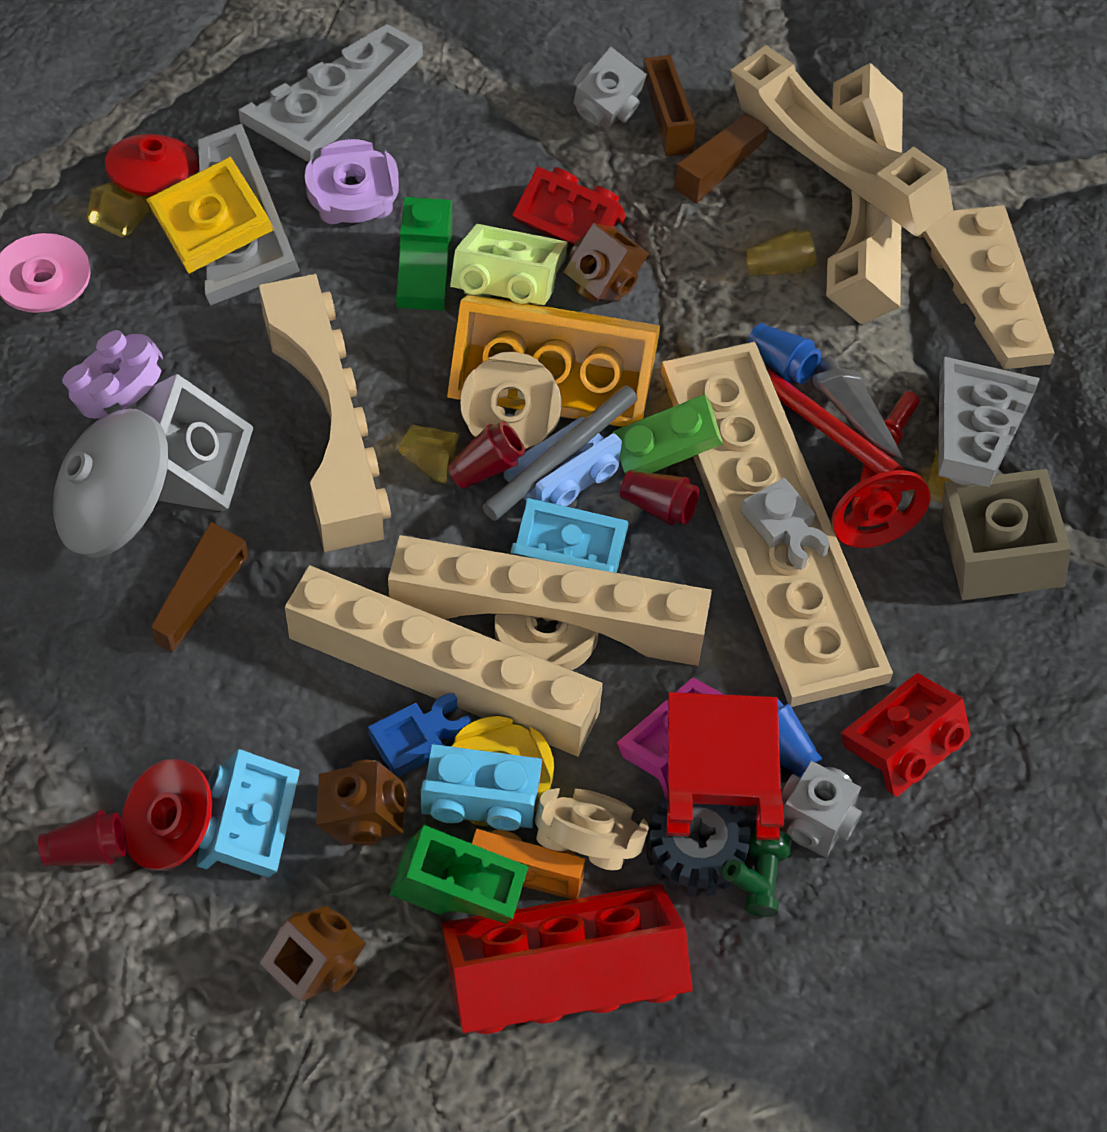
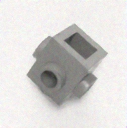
[573,47,647,131]
[780,761,862,858]

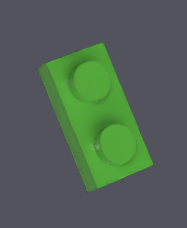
[613,394,723,474]

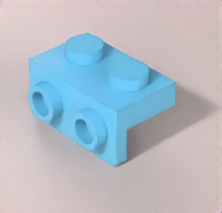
[510,498,629,573]

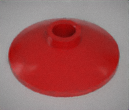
[105,134,199,197]
[122,759,212,871]

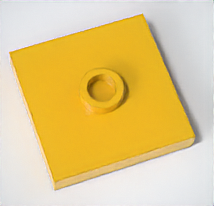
[146,156,274,274]

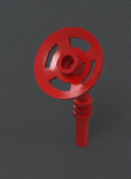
[832,391,931,548]

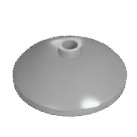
[53,409,168,558]

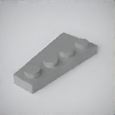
[239,24,423,163]
[198,124,300,305]
[938,357,1040,487]

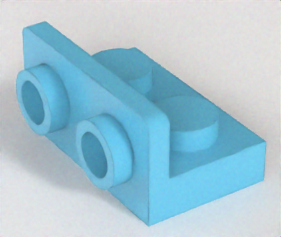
[421,744,542,831]
[196,749,300,878]

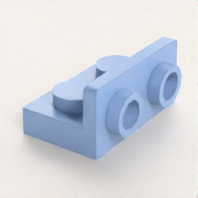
[504,416,622,506]

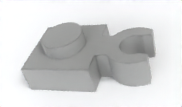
[741,477,830,570]

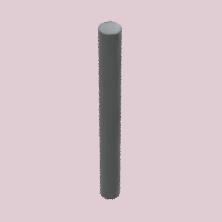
[482,385,637,521]

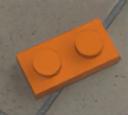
[472,829,585,899]

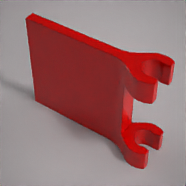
[666,692,784,841]

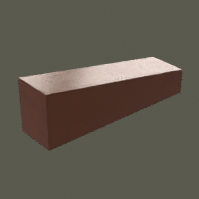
[643,55,695,156]
[674,113,769,204]
[151,522,248,653]

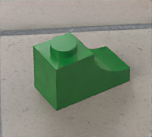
[396,197,453,311]
[389,825,529,924]

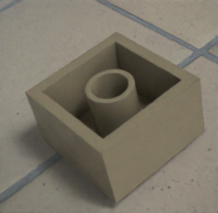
[942,469,1071,600]

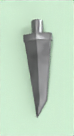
[812,356,904,460]

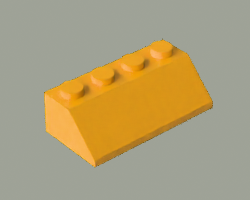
[447,294,660,427]

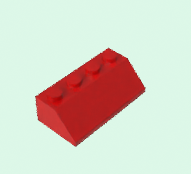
[441,884,693,1034]

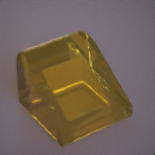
[87,182,151,237]

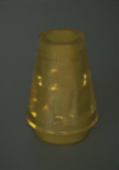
[745,227,817,276]

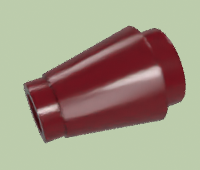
[448,421,525,489]
[620,470,699,526]
[38,810,127,867]

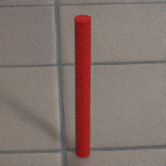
[767,370,904,480]

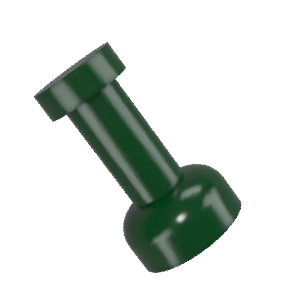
[722,829,792,917]

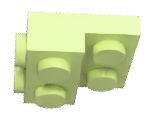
[450,224,568,305]

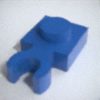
[368,693,471,777]

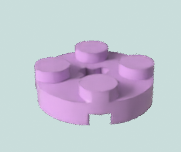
[305,139,399,224]
[63,330,163,419]

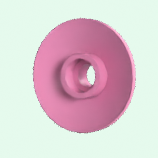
[0,233,91,313]

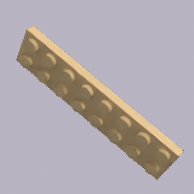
[661,342,893,707]

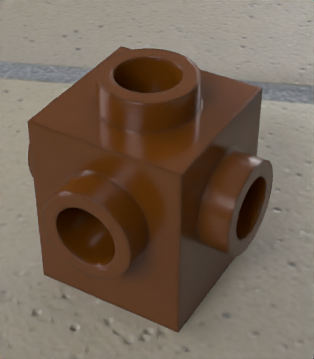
[563,223,649,303]
[316,760,408,845]
[260,905,366,1002]

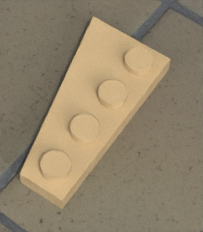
[918,205,1054,369]

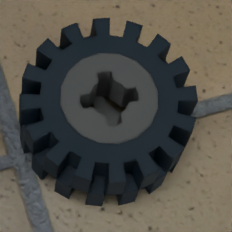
[647,798,751,897]

